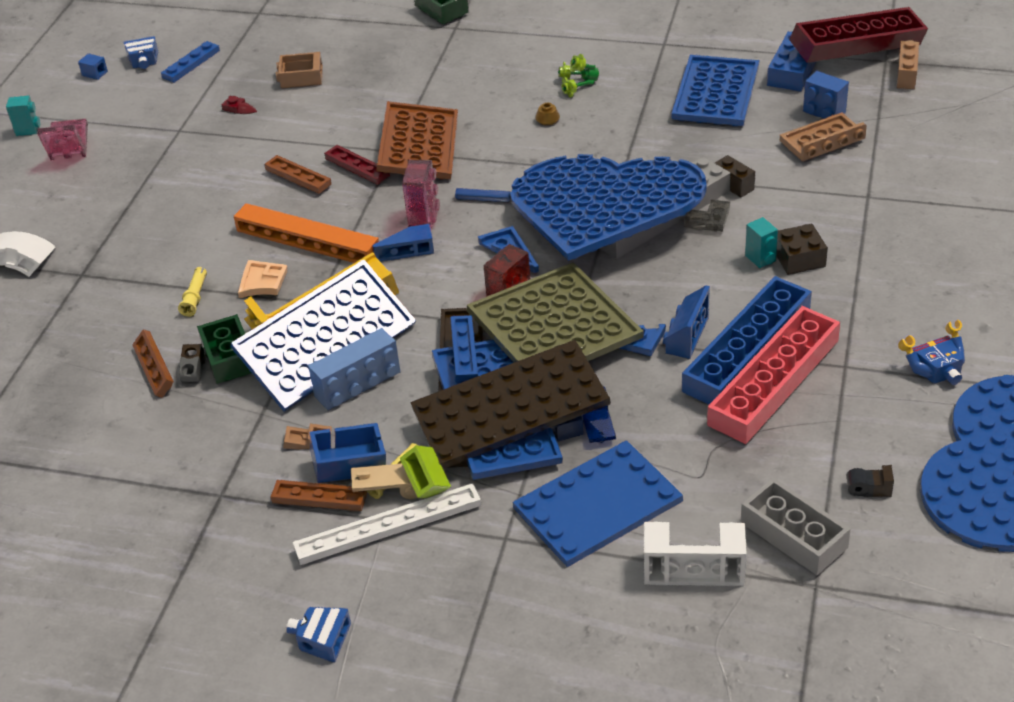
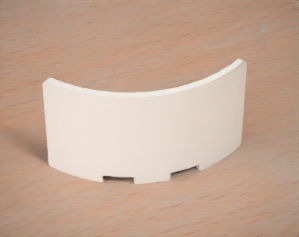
[0,231,55,277]

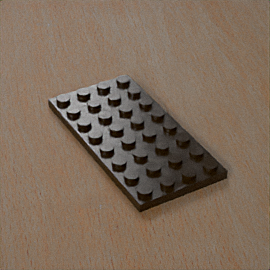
[410,340,611,469]

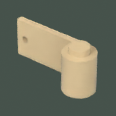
[351,464,418,499]

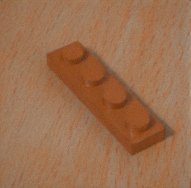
[264,155,332,194]
[132,329,174,398]
[271,480,367,511]

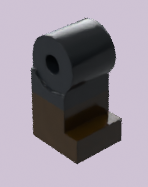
[846,465,894,497]

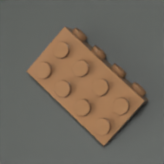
[779,113,867,162]

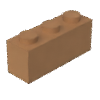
[897,40,919,89]

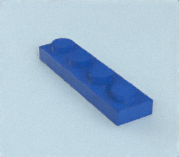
[161,41,220,83]
[451,315,478,381]

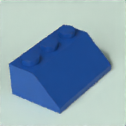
[663,285,710,359]

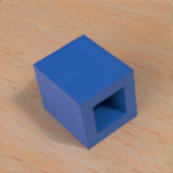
[78,53,108,80]

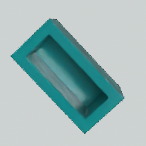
[6,95,41,136]
[745,217,778,269]

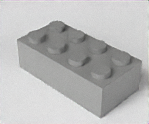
[740,478,851,575]

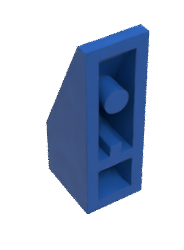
[373,224,434,262]

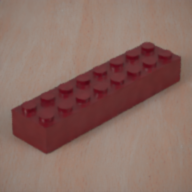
[789,7,928,63]

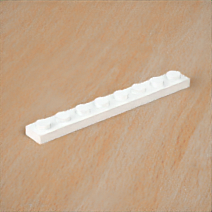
[293,483,481,565]

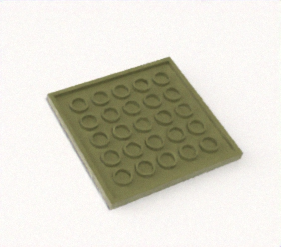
[467,262,644,362]

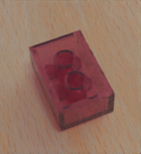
[402,160,440,230]

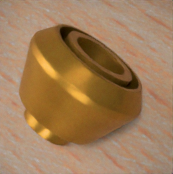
[535,102,560,126]

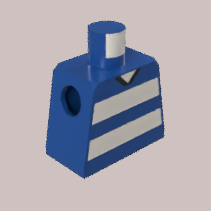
[124,36,159,69]
[287,607,351,663]

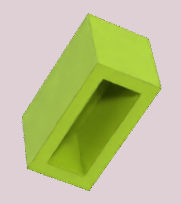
[400,445,451,498]

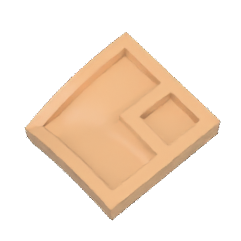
[238,260,287,298]

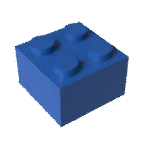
[803,71,849,119]

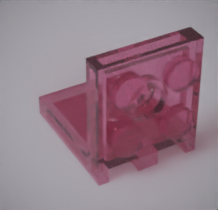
[38,119,88,160]

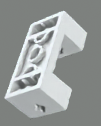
[644,521,746,586]

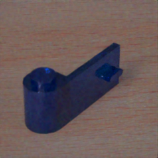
[582,386,616,443]

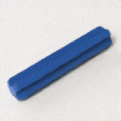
[455,188,511,202]

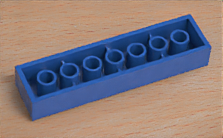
[682,276,812,405]

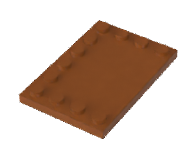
[377,101,458,180]

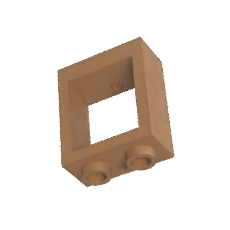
[276,52,323,88]

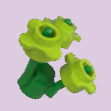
[558,54,599,98]

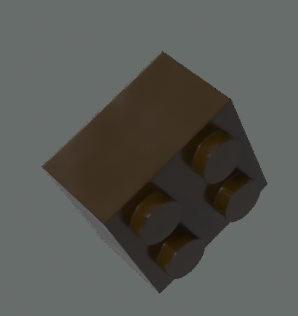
[776,223,828,275]

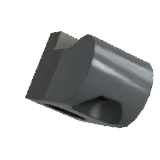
[179,344,206,383]

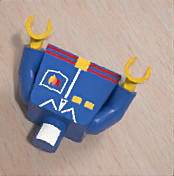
[898,319,965,385]

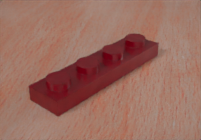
[324,145,390,185]

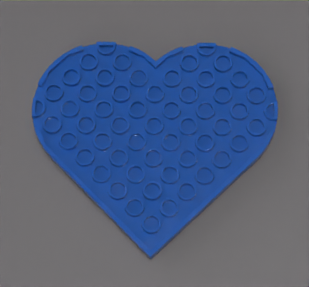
[510,154,707,261]
[920,375,1014,552]

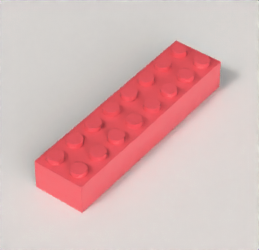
[707,306,840,444]

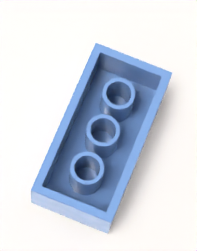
[308,327,401,411]

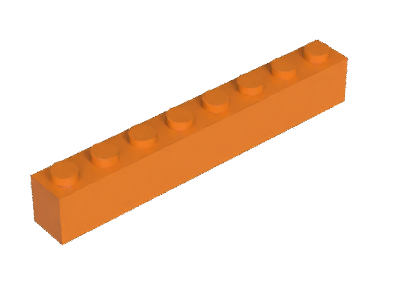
[233,203,379,263]

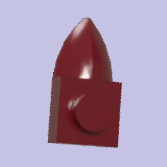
[221,96,257,114]

